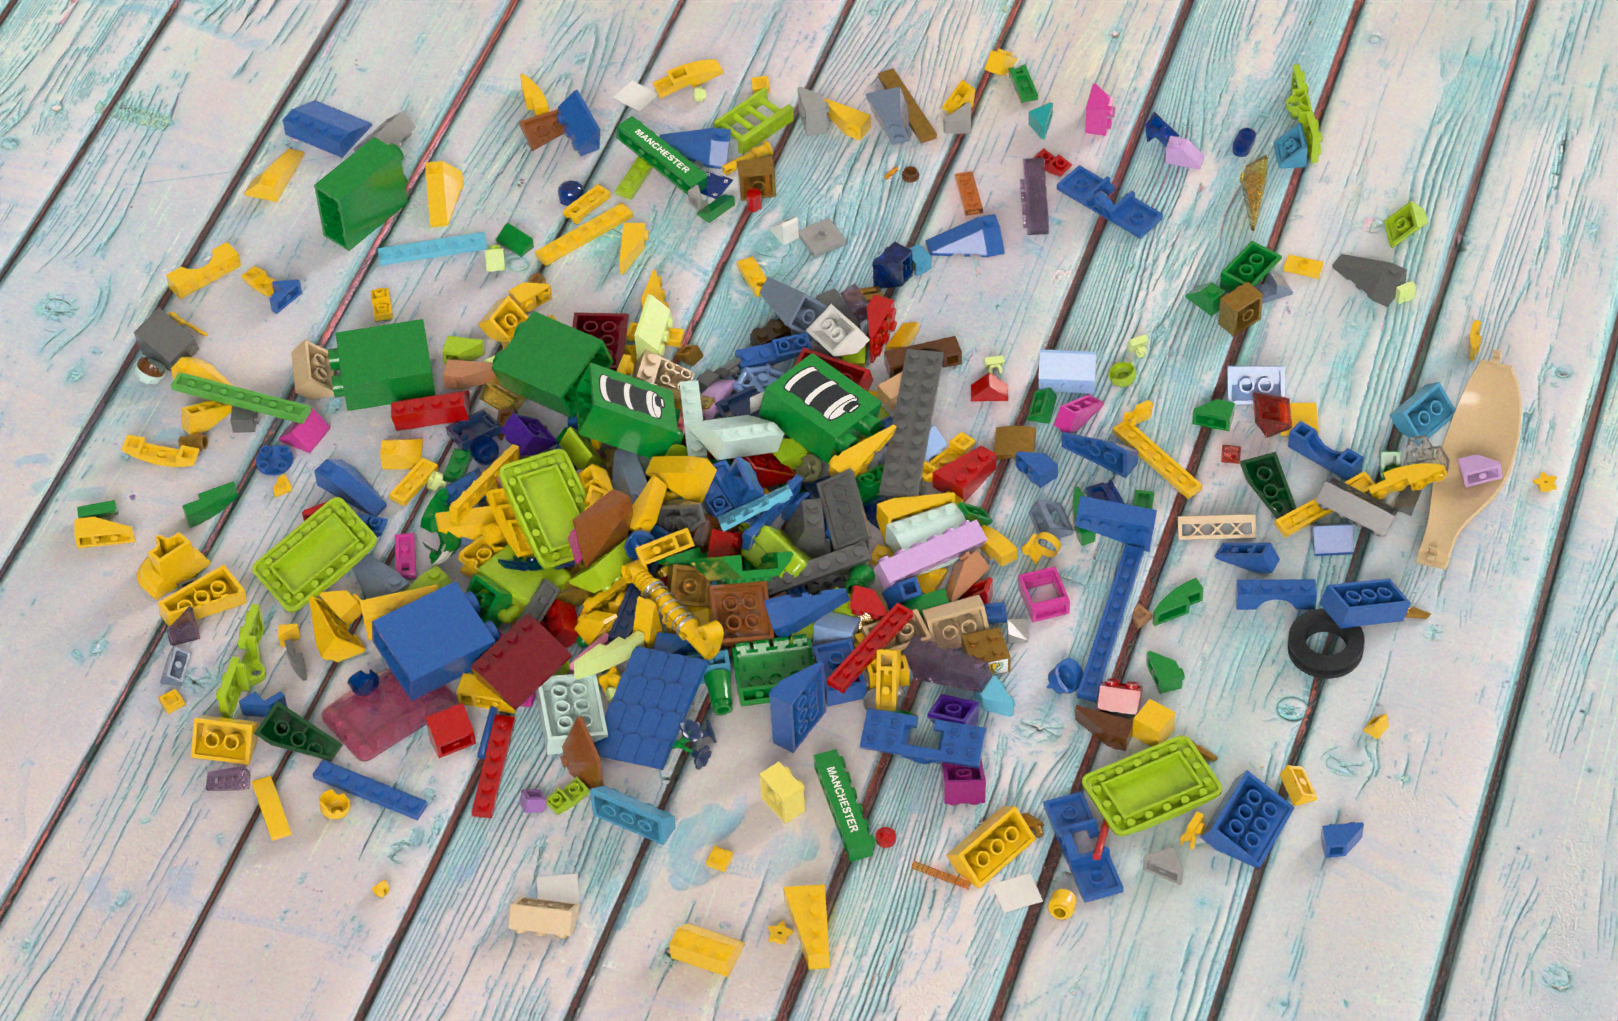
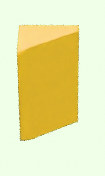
[886,322,919,350]
[1280,765,1318,805]

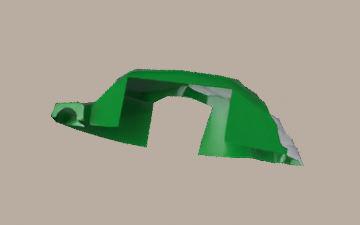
[420,487,461,565]

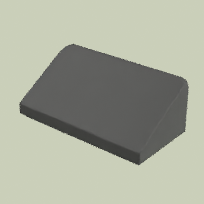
[1394,485,1423,516]

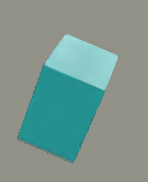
[1028,103,1053,140]

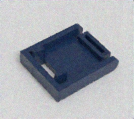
[715,385,766,420]
[445,410,502,451]

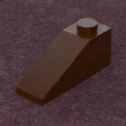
[1075,705,1133,751]

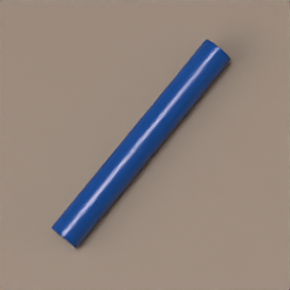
[477,707,498,759]

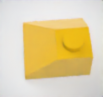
[380,439,424,470]

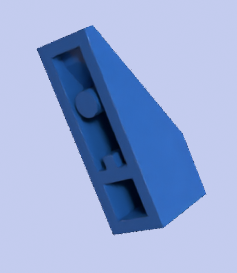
[1215,543,1280,573]

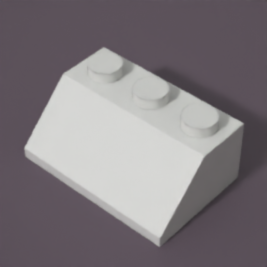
[806,304,870,356]

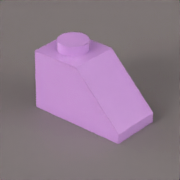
[1165,136,1204,170]
[1458,454,1503,488]

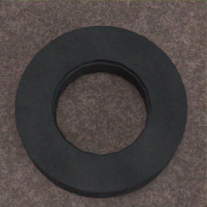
[1288,608,1365,679]

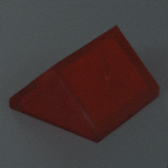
[1252,392,1292,438]

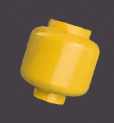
[1048,889,1077,920]

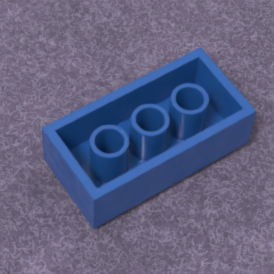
[1320,578,1411,628]

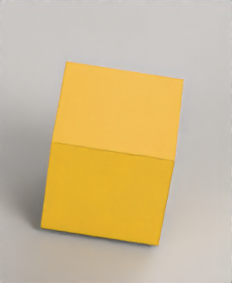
[1132,699,1175,747]

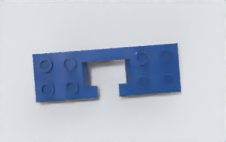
[1057,165,1163,239]
[859,708,987,769]
[1043,791,1124,903]

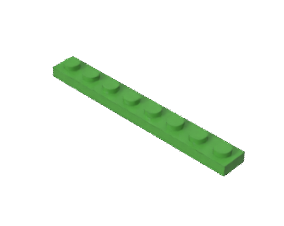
[171,372,311,424]

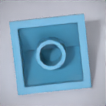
[1273,123,1308,169]

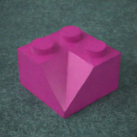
[1085,84,1116,136]

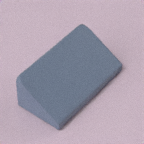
[160,646,192,686]

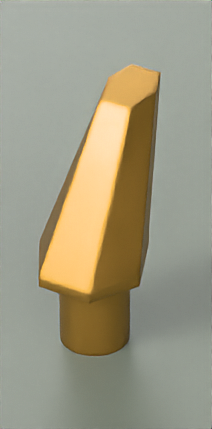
[1405,606,1431,619]
[1191,740,1218,762]
[1021,813,1045,838]

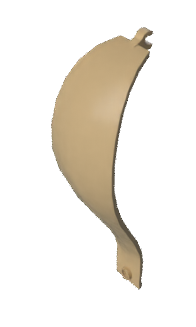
[1415,350,1522,570]

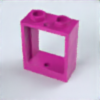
[1018,566,1070,623]

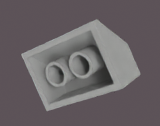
[353,111,416,152]

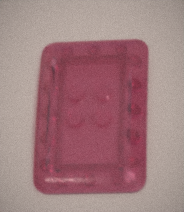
[321,667,457,762]

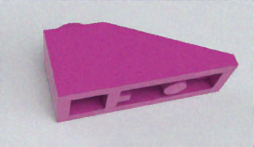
[1054,394,1104,433]

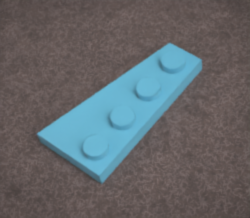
[717,485,793,532]

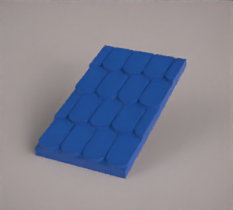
[594,646,710,770]

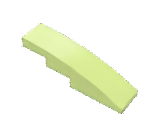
[574,630,644,679]

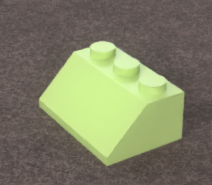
[635,294,674,360]

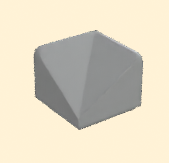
[688,185,708,211]
[1007,618,1028,643]

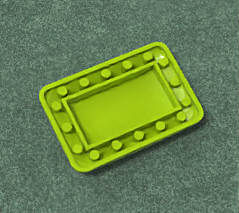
[498,449,588,569]
[252,497,377,613]
[1082,735,1222,837]

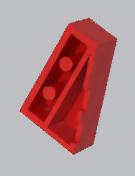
[932,446,997,503]

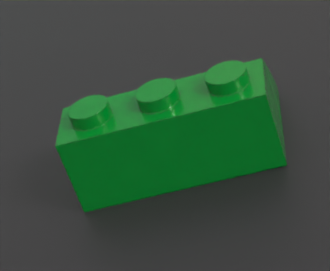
[1220,241,1282,293]

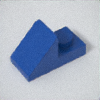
[269,279,302,314]

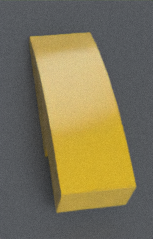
[520,74,549,116]
[980,525,1018,567]

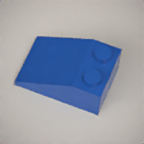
[812,638,866,707]

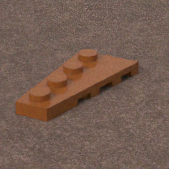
[519,101,585,151]

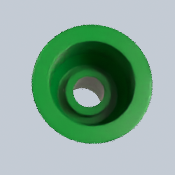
[845,564,875,594]
[704,669,733,716]

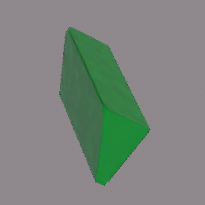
[697,194,735,223]
[495,223,534,257]
[1027,388,1057,423]
[77,500,118,518]

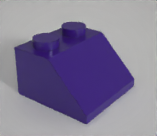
[501,413,558,456]
[927,694,979,726]

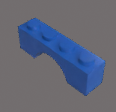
[1288,421,1363,481]
[1235,579,1317,610]

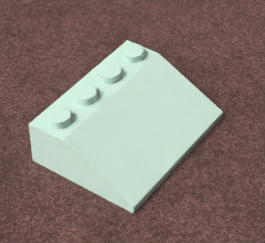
[686,415,784,460]
[885,502,981,577]
[536,674,608,755]

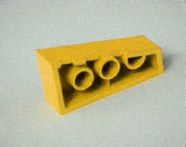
[158,565,247,628]
[783,884,830,969]

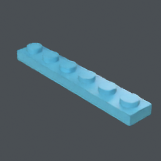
[378,232,487,266]

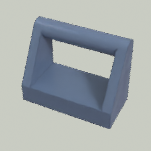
[1028,499,1074,541]

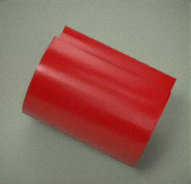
[746,188,762,212]

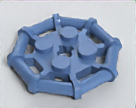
[733,363,785,393]

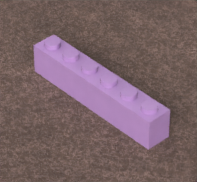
[873,520,988,589]

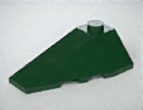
[1239,452,1297,519]
[254,701,343,761]

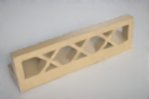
[1176,514,1256,540]

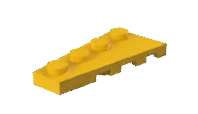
[869,544,947,595]
[579,577,629,617]

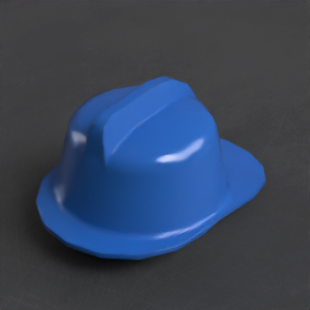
[1047,658,1083,694]

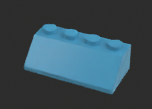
[590,786,676,846]

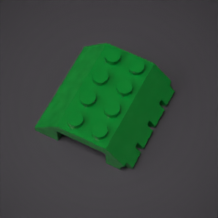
[690,551,794,585]
[732,634,814,707]

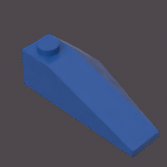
[660,128,731,169]
[925,214,1005,257]
[1061,432,1138,478]
[314,459,387,517]
[764,588,850,637]

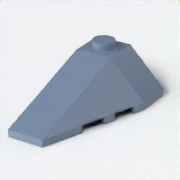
[612,449,647,505]
[352,554,410,599]

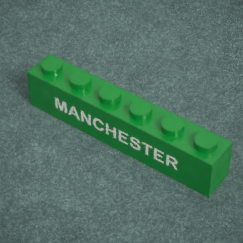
[616,116,708,195]
[813,749,876,862]

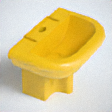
[136,532,211,600]

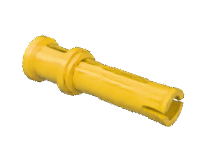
[721,141,773,176]

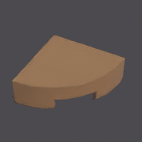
[1132,603,1152,629]

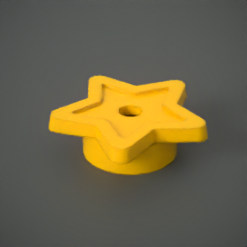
[1533,472,1557,492]
[767,921,794,945]

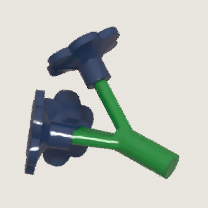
[672,718,717,770]

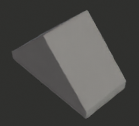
[943,102,971,134]
[1143,847,1183,885]

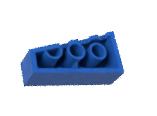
[1075,496,1157,552]

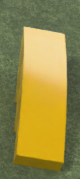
[485,488,534,557]
[251,775,292,841]

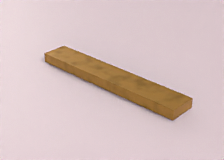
[878,68,937,143]

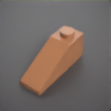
[443,359,498,390]
[946,550,990,603]

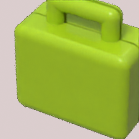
[738,522,813,579]
[478,544,572,624]

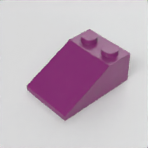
[941,759,986,806]

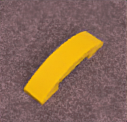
[922,431,976,482]
[121,434,200,467]

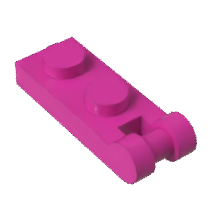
[395,533,416,580]

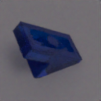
[1145,112,1179,147]

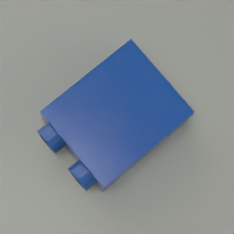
[372,581,500,701]

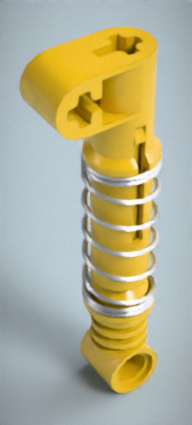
[621,559,724,660]

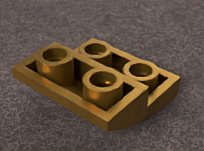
[993,426,1037,461]

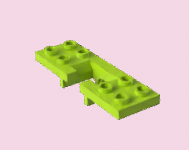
[1286,64,1322,163]
[216,604,266,719]

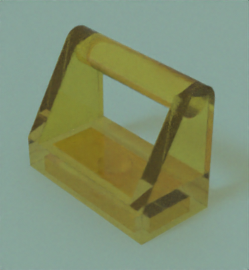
[479,377,527,411]

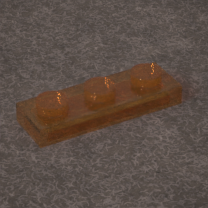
[955,171,983,216]

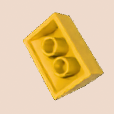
[191,715,259,765]
[669,923,745,977]

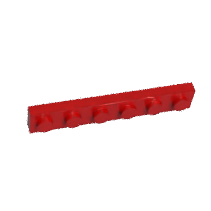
[827,603,913,694]
[472,715,515,818]

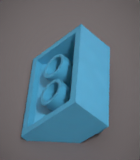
[1389,382,1455,445]

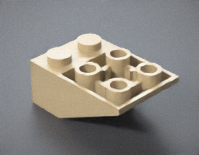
[632,349,695,401]

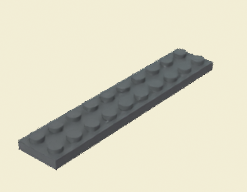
[880,349,944,497]

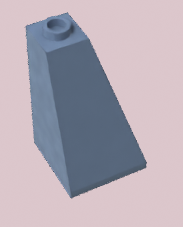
[760,277,829,340]

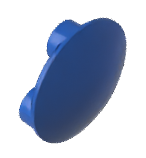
[256,445,293,476]

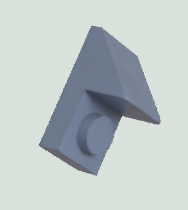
[1255,272,1293,304]

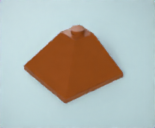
[572,489,633,568]
[708,581,774,648]
[560,715,604,790]

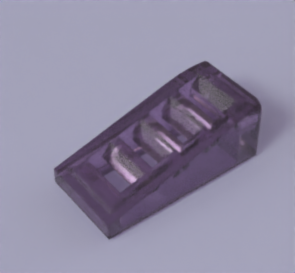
[206,765,251,791]

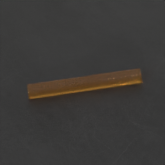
[911,861,971,890]

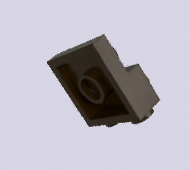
[750,318,793,366]

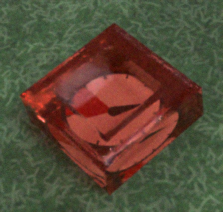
[1221,445,1241,464]

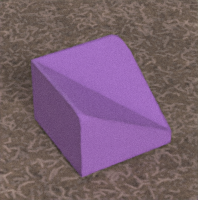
[519,789,547,813]

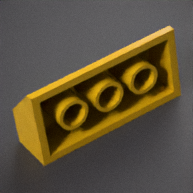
[360,584,438,640]
[946,806,1036,888]

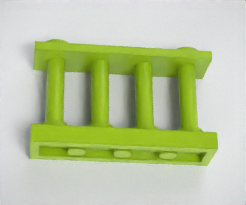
[713,87,794,155]

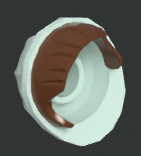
[135,357,168,385]

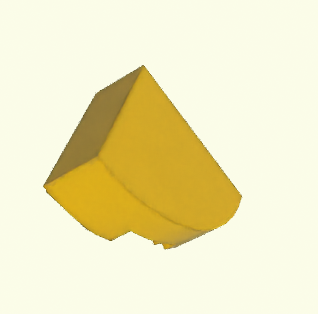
[273,474,293,497]

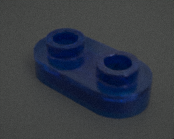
[1232,128,1256,157]

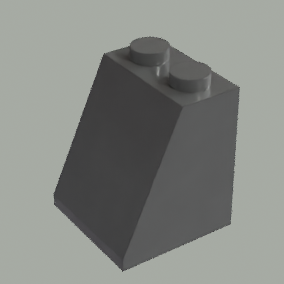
[134,308,199,371]
[784,498,826,559]

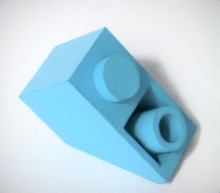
[974,675,1015,717]

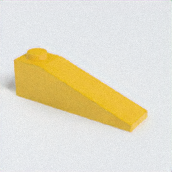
[244,148,305,202]
[425,161,463,228]
[171,357,233,386]
[828,425,896,477]
[645,456,717,503]
[876,492,956,546]
[435,506,508,548]
[309,596,366,662]

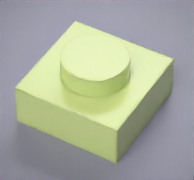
[1395,281,1416,304]

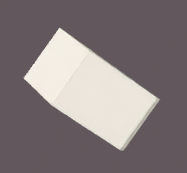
[769,217,799,245]

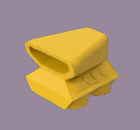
[458,536,503,578]

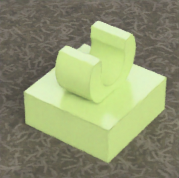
[1126,335,1149,358]
[983,355,1004,375]

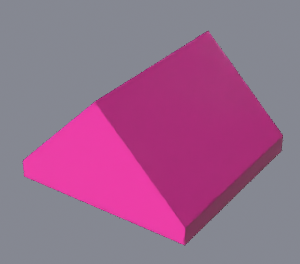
[278,408,330,453]

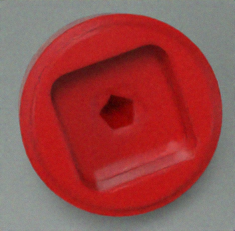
[875,827,896,848]

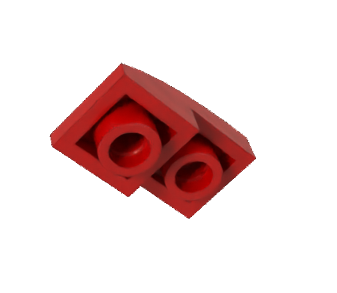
[1032,148,1072,176]

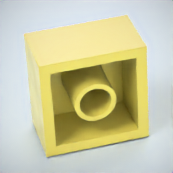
[759,762,805,824]

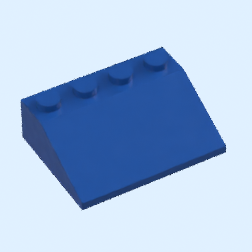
[282,100,372,158]
[769,662,826,753]
[1200,770,1295,869]

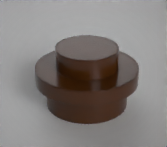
[902,166,919,183]

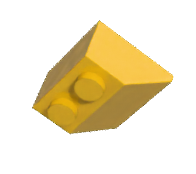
[477,295,528,343]

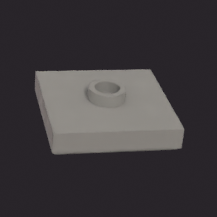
[798,218,846,258]

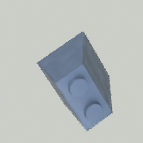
[866,87,910,144]

